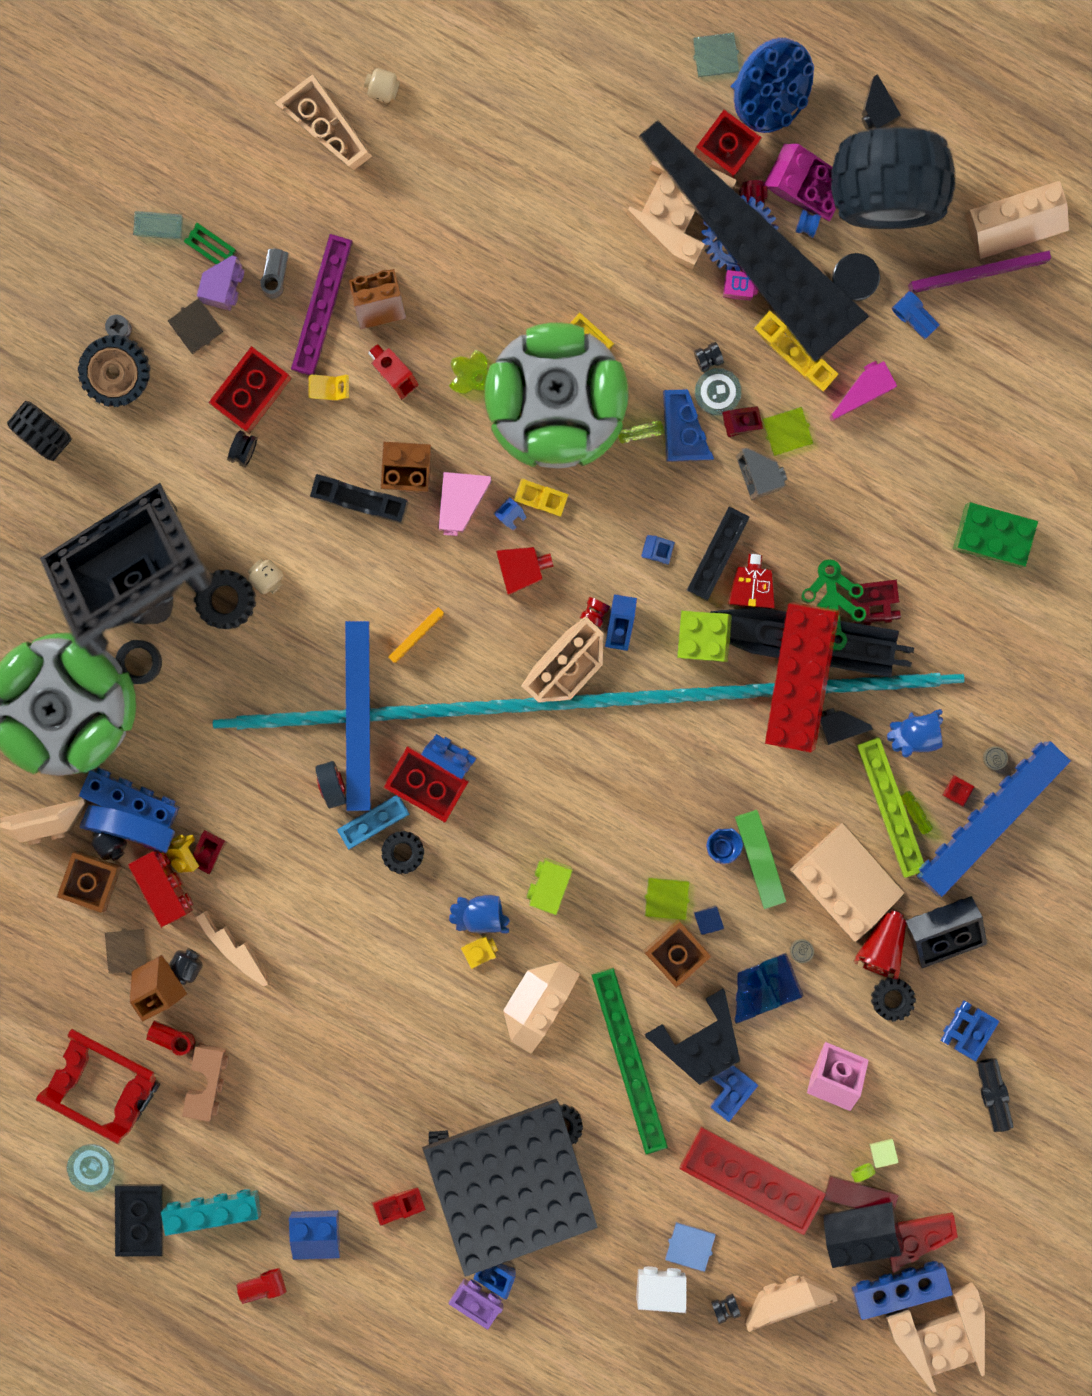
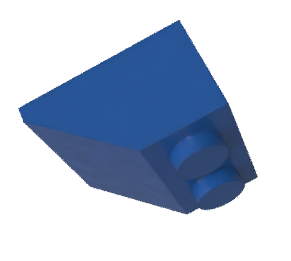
[289,1210,340,1260]

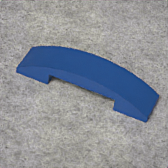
[79,805,175,853]

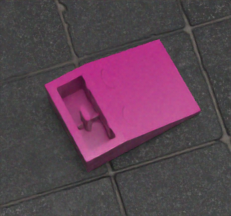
[764,144,836,221]

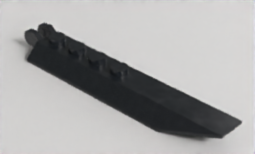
[710,607,914,677]

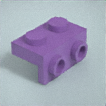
[448,1278,503,1330]

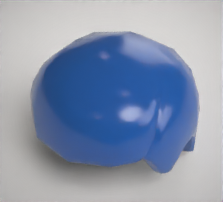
[706,828,743,864]

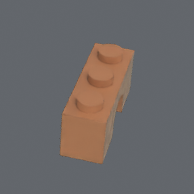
[182,1044,229,1122]

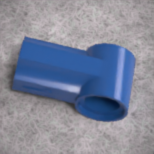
[892,291,940,340]

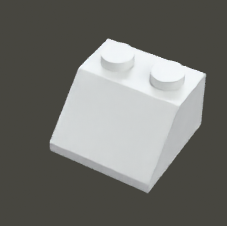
[636,1266,686,1313]

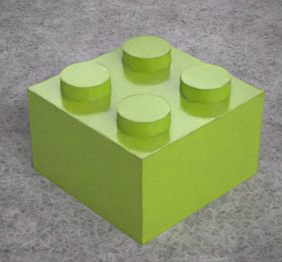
[677,610,732,662]
[527,857,573,915]

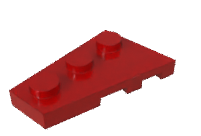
[889,1212,958,1273]

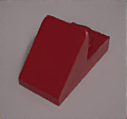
[722,406,764,437]
[193,830,227,875]

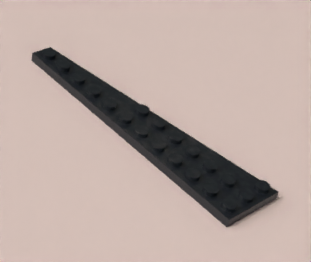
[638,120,870,362]

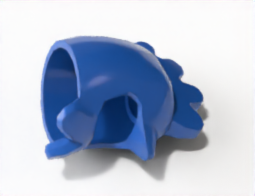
[887,709,943,757]
[449,895,510,936]

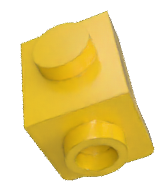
[166,835,199,873]

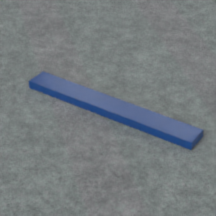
[345,621,371,811]

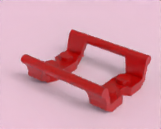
[36,1029,156,1145]

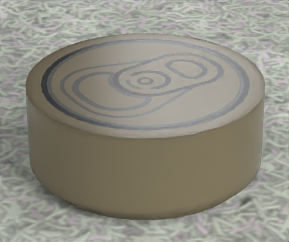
[983,746,1008,770]
[790,939,814,963]

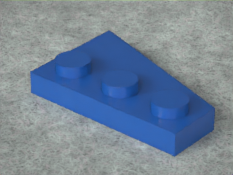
[663,389,714,462]

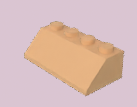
[965,181,1069,260]

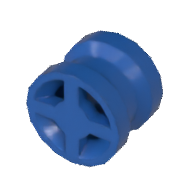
[795,210,821,238]

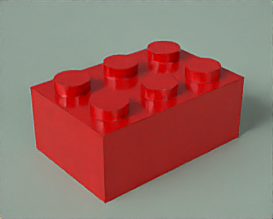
[208,346,292,434]
[383,746,469,823]
[128,850,194,928]

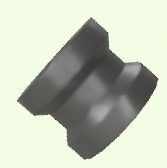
[105,315,132,337]

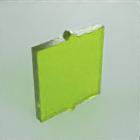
[762,407,813,456]
[644,877,690,920]

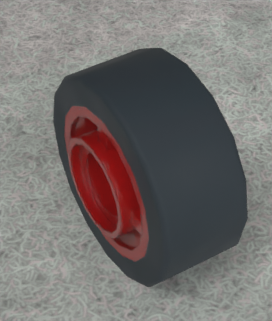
[316,761,346,809]

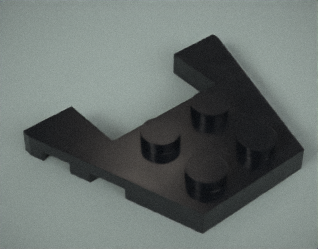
[644,988,740,1085]

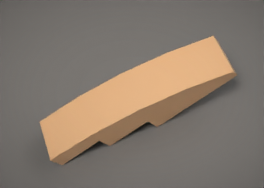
[195,911,271,986]

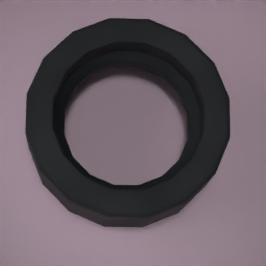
[115,640,162,684]

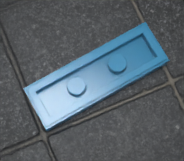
[337,795,410,850]

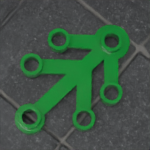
[801,559,866,651]

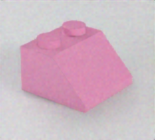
[807,1042,869,1111]

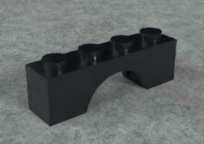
[310,474,409,524]

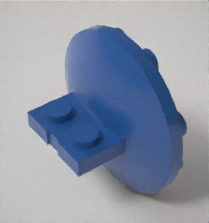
[730,38,814,133]

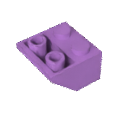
[197,256,245,311]

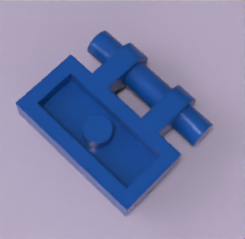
[421,734,476,779]
[940,1000,999,1061]

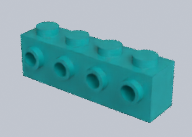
[161,1189,262,1236]

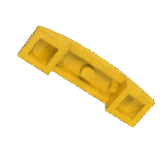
[754,311,838,392]

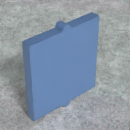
[665,1222,716,1272]

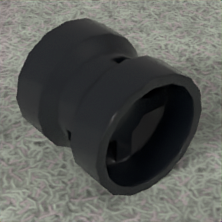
[694,342,724,372]
[711,1294,741,1324]

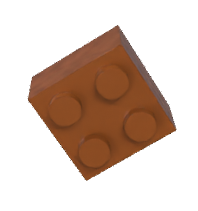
[57,851,122,913]
[643,919,712,988]

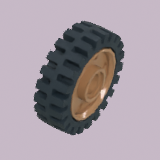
[78,335,151,407]

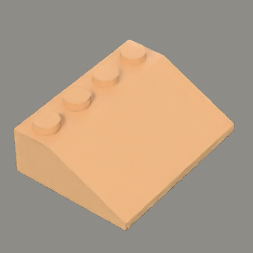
[789,823,904,942]

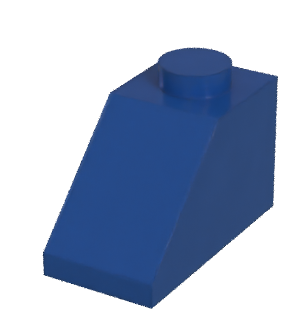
[605,594,637,651]

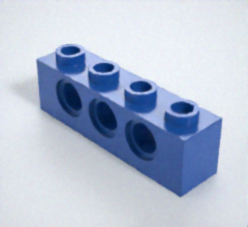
[851,1261,953,1320]

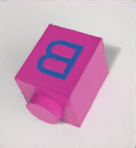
[723,270,758,301]

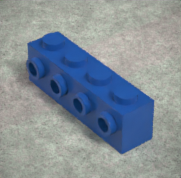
[79,767,180,829]

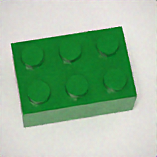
[953,502,1038,568]

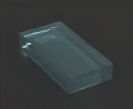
[133,211,183,239]

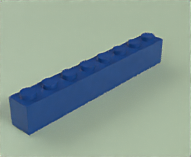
[916,741,1071,897]

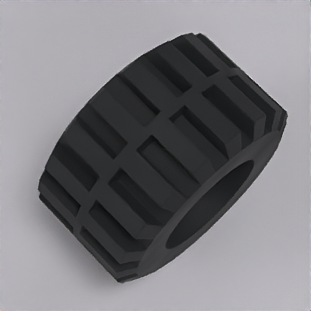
[7,401,72,461]
[194,570,256,629]

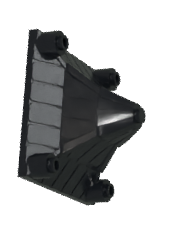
[40,483,212,656]

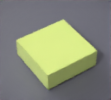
[869,1139,899,1168]

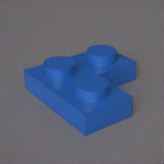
[710,1065,758,1122]

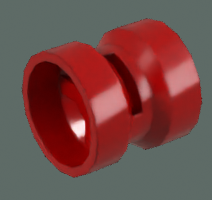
[580,597,610,628]

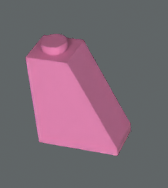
[439,472,491,536]

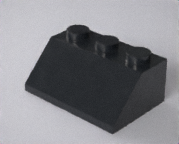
[906,896,987,969]
[823,1202,904,1268]

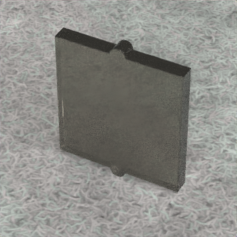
[168,298,223,355]
[105,928,147,974]

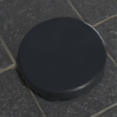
[832,253,880,301]

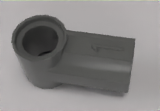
[260,248,289,299]

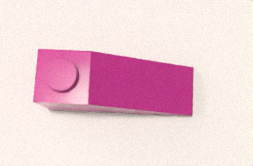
[829,361,897,421]

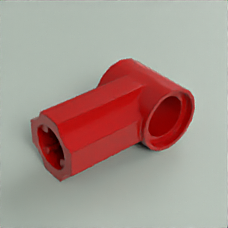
[146,1020,196,1056]
[236,1268,287,1304]

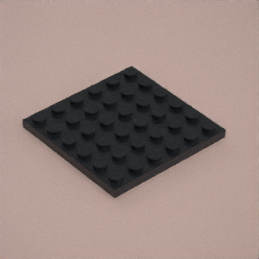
[422,1099,598,1277]

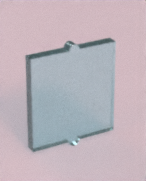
[693,32,739,77]

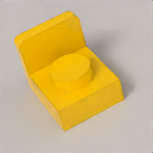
[461,935,499,969]

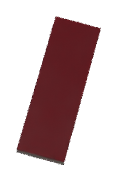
[824,1175,899,1210]

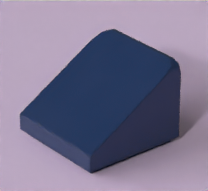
[694,905,724,935]

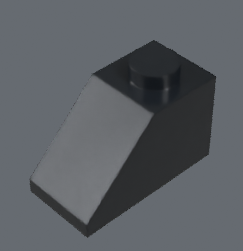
[861,74,901,130]
[819,708,873,745]

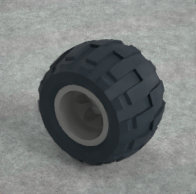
[832,127,955,229]

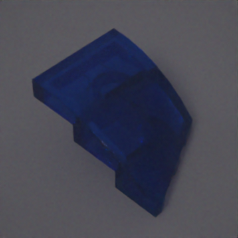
[734,953,804,1024]

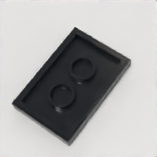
[115,1184,163,1257]

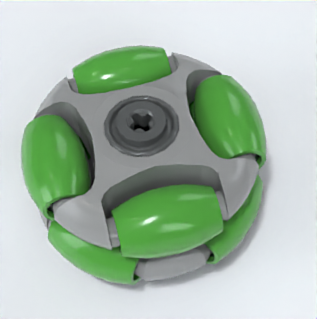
[484,322,629,469]
[0,633,136,776]

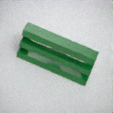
[184,223,237,265]

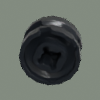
[227,430,258,468]

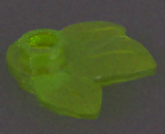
[449,350,488,394]

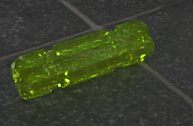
[618,420,664,444]
[901,791,933,834]

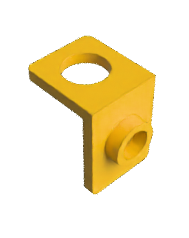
[308,374,349,401]

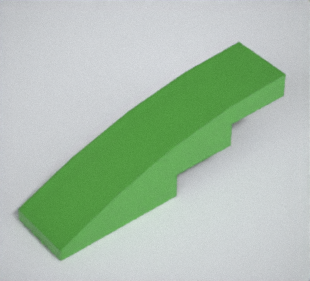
[735,810,786,909]

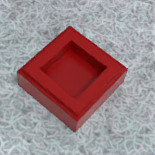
[942,775,975,807]

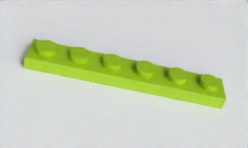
[856,737,924,878]

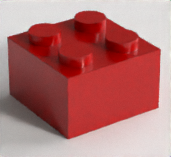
[694,109,762,179]

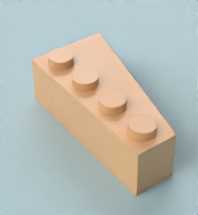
[275,74,372,170]

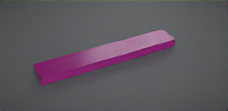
[291,234,353,375]
[908,250,1051,293]

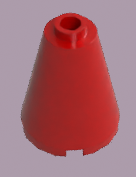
[854,910,906,979]

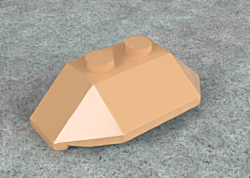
[521,616,603,703]
[0,798,88,845]
[503,961,580,1054]
[745,1276,838,1332]

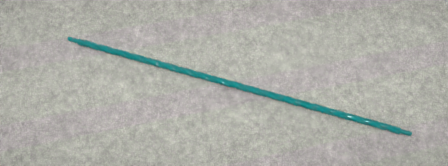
[213,673,965,730]

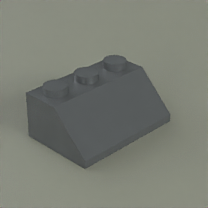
[736,448,787,501]

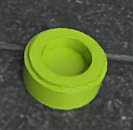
[851,1163,876,1182]

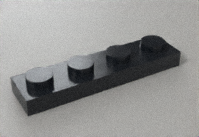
[686,506,750,601]

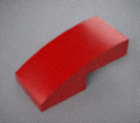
[372,1187,426,1226]

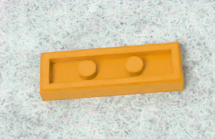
[388,607,445,663]

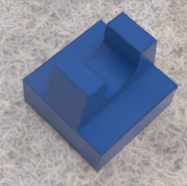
[493,497,527,531]

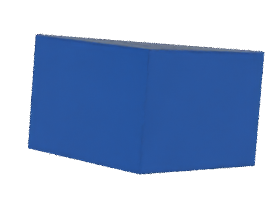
[473,1264,516,1299]

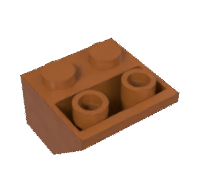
[349,269,406,329]
[381,441,432,492]
[130,955,187,1022]

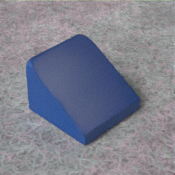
[641,535,675,565]

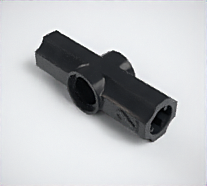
[976,1058,1014,1132]

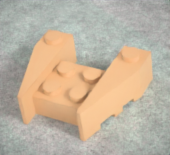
[627,161,737,270]
[884,1282,985,1393]

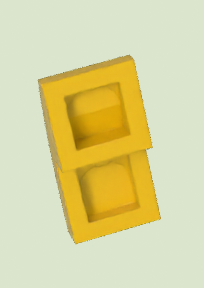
[514,479,569,517]

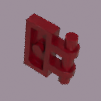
[850,579,901,626]

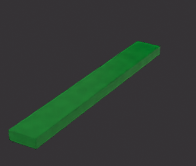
[591,967,668,1155]

